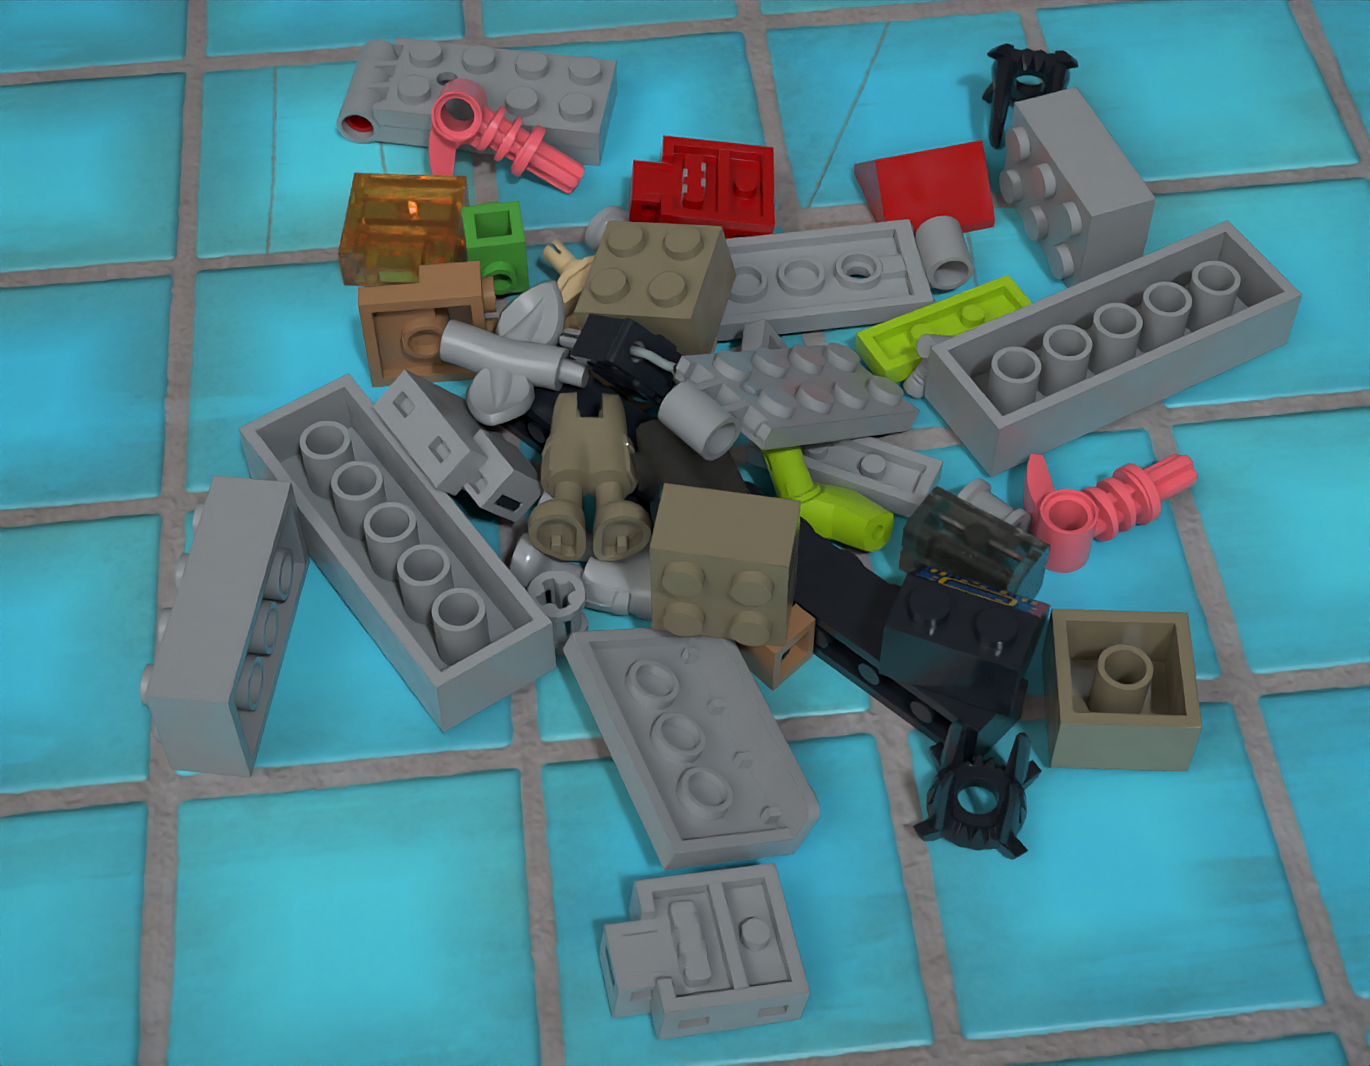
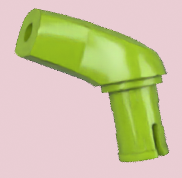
[758,446,894,552]

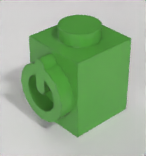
[461,201,529,295]

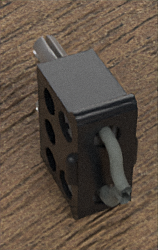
[560,314,683,406]

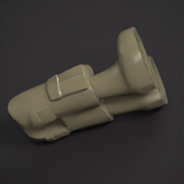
[528,392,652,561]

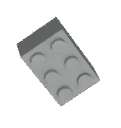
[999,87,1156,288]

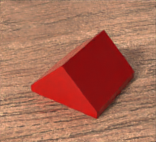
[854,140,995,238]

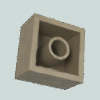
[574,221,736,356]
[649,483,801,647]
[1041,609,1202,772]

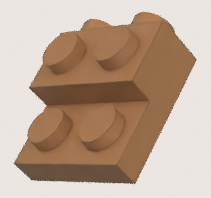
[358,261,498,387]

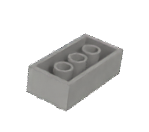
[140,475,310,777]

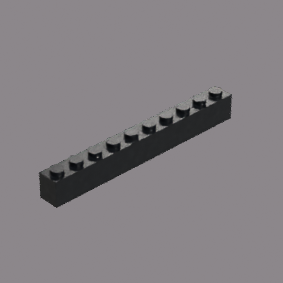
[500,357,1029,759]

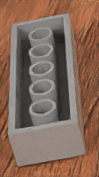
[924,220,1302,477]
[238,373,556,733]

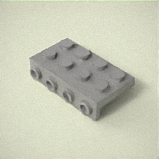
[563,627,820,870]

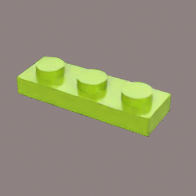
[855,275,1032,383]

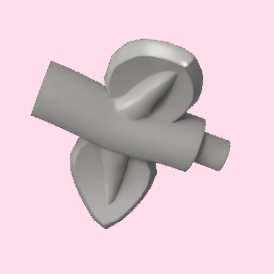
[440,280,590,426]

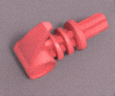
[429,78,585,193]
[1023,453,1198,573]

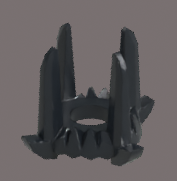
[982,43,1079,149]
[913,719,1042,860]

